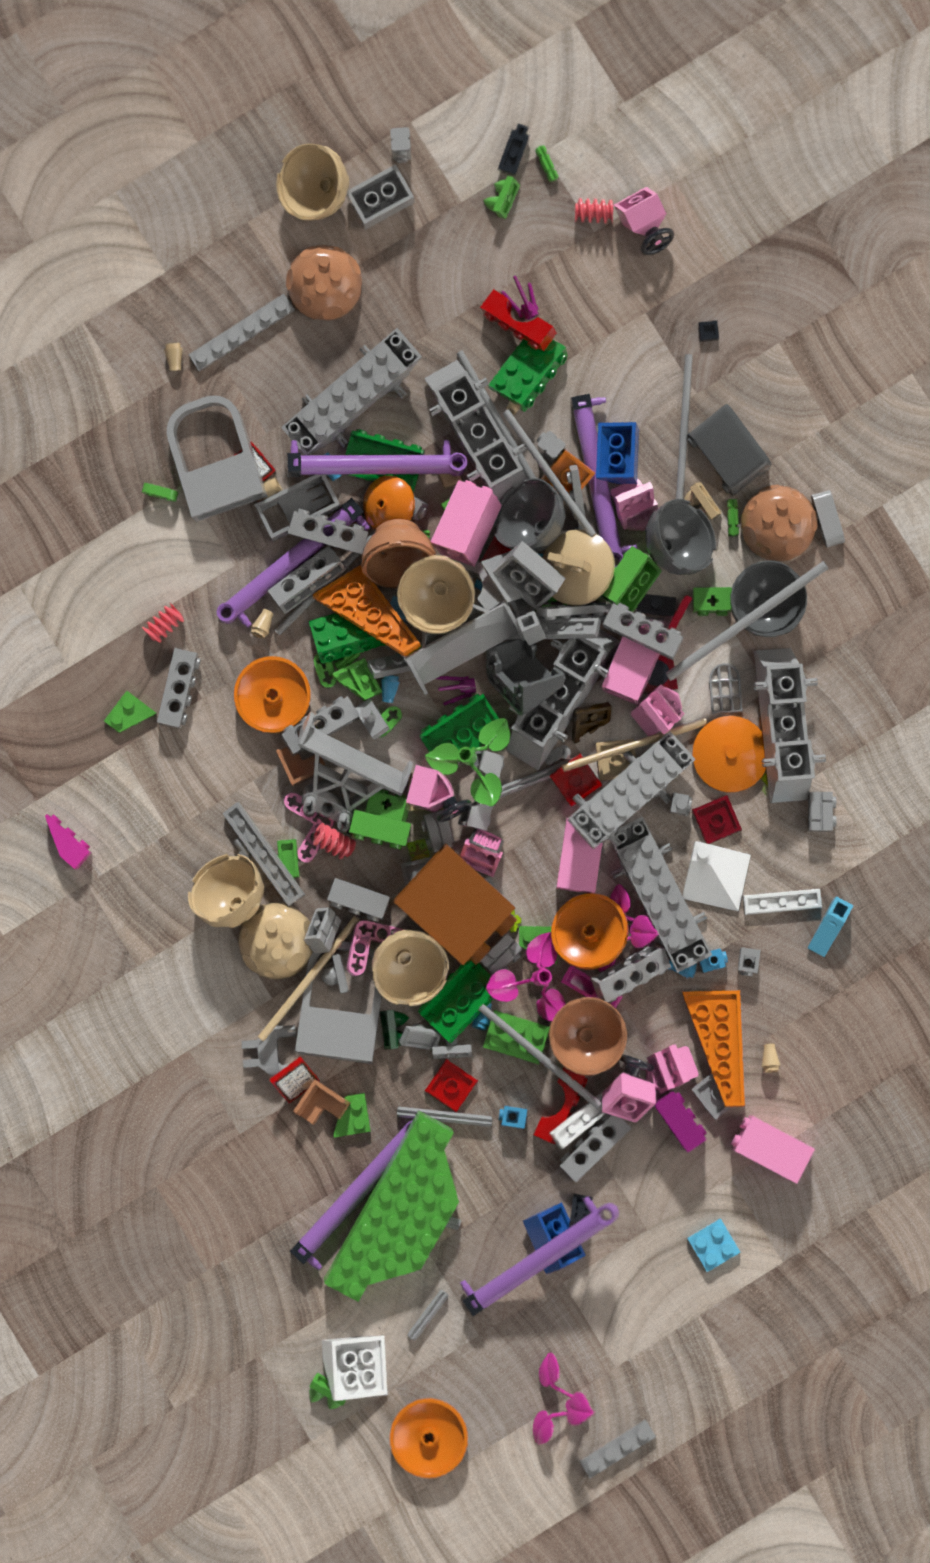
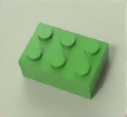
[601,546,662,613]
[349,810,411,850]
[483,1010,550,1064]

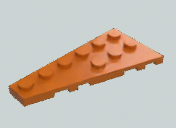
[312,565,421,657]
[682,990,745,1107]

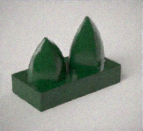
[380,1010,410,1050]

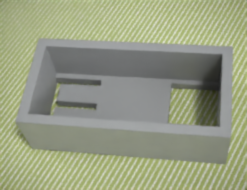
[255,475,341,542]

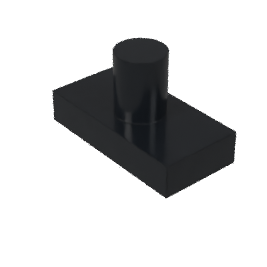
[636,594,676,617]
[569,1194,593,1227]

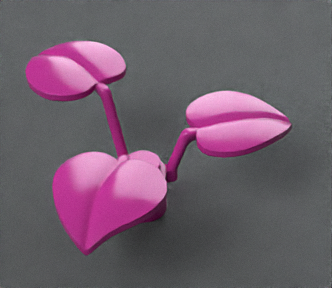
[598,884,659,972]
[486,932,566,1021]
[533,1352,594,1445]

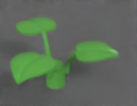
[425,718,510,807]

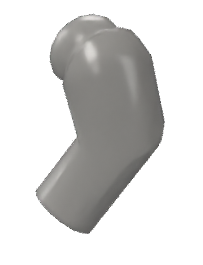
[233,837,251,859]

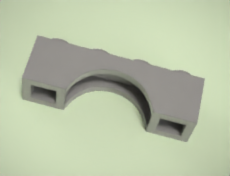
[452,558,510,611]
[511,598,546,645]
[458,750,504,831]

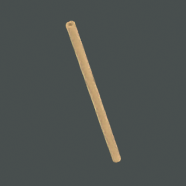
[562,718,707,772]
[258,916,360,1042]

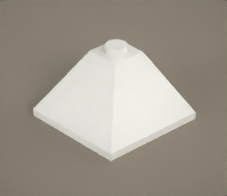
[682,841,750,911]
[322,1336,387,1401]

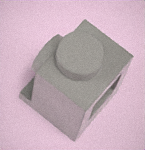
[669,793,692,816]
[737,947,761,977]

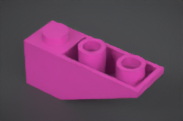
[45,814,92,870]

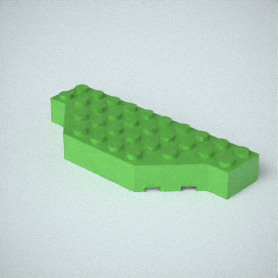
[324,1110,459,1302]

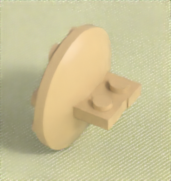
[542,529,615,606]

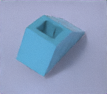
[807,896,854,957]

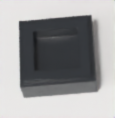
[698,320,720,342]

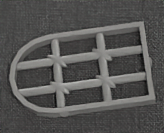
[709,663,743,714]

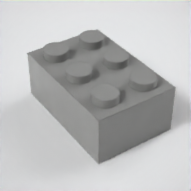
[346,165,415,230]
[493,541,566,610]
[327,878,391,922]

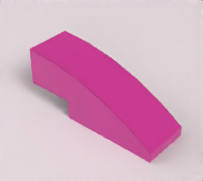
[561,965,622,1008]

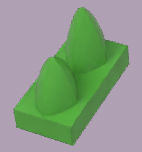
[483,176,520,219]
[309,1372,347,1410]

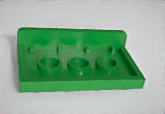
[488,339,568,412]
[345,429,425,494]
[309,613,385,663]
[419,694,499,753]
[418,960,494,1044]

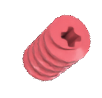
[575,198,614,224]
[142,602,184,643]
[313,822,356,860]

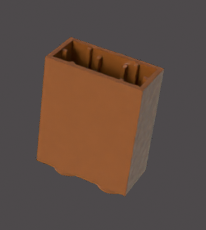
[393,843,517,965]

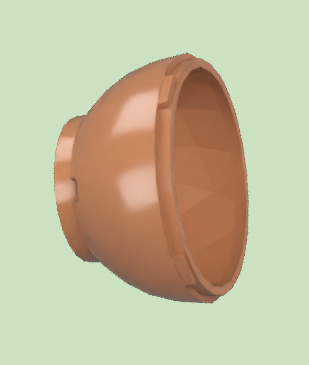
[362,519,437,588]

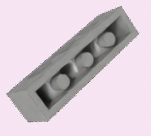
[287,508,368,554]
[268,546,346,614]
[603,603,683,660]
[157,648,201,729]
[281,696,359,757]
[591,943,671,1002]
[560,1114,631,1182]

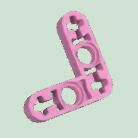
[284,793,334,863]
[347,921,404,976]

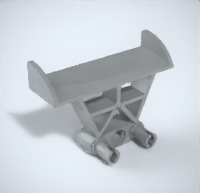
[404,602,526,695]
[298,712,413,831]

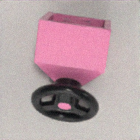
[614,187,674,255]
[406,765,471,822]
[602,1054,656,1123]

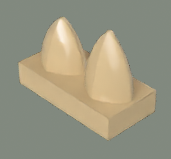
[684,482,722,520]

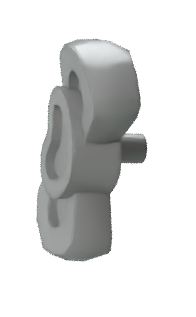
[545,745,571,766]

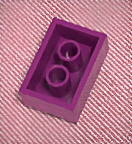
[654,1090,707,1153]

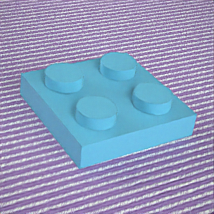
[687,1218,741,1272]

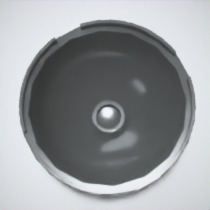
[493,478,566,553]
[645,499,716,575]
[730,561,807,637]

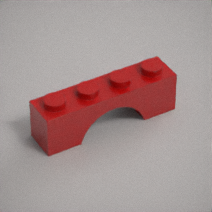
[480,289,557,351]
[533,1067,588,1145]

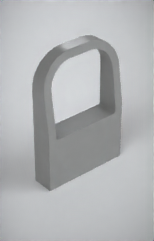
[167,396,268,522]
[295,941,382,1064]

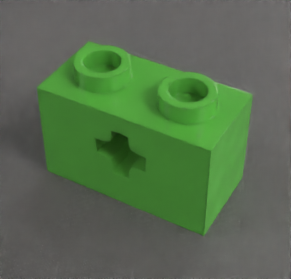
[692,587,732,616]
[365,789,410,822]

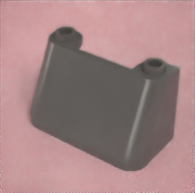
[687,404,772,496]
[486,639,565,715]

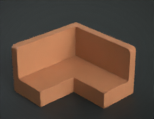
[276,747,326,787]
[293,1079,351,1125]

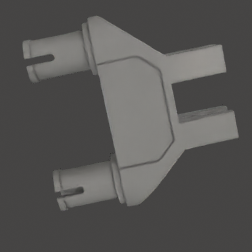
[241,1024,296,1077]

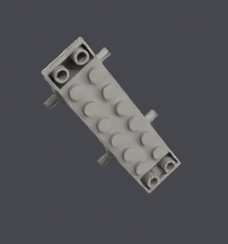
[281,328,422,455]
[424,360,527,501]
[506,629,621,770]
[753,648,826,803]
[567,731,696,849]
[611,816,712,973]

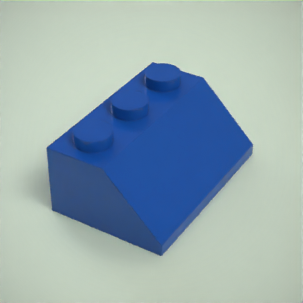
[596,422,639,484]
[523,1202,586,1274]

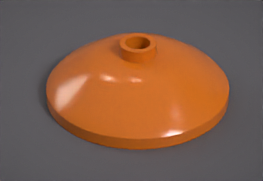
[363,476,415,530]

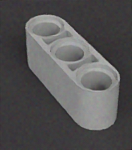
[811,490,845,548]

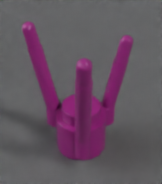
[501,276,539,321]
[435,676,476,706]

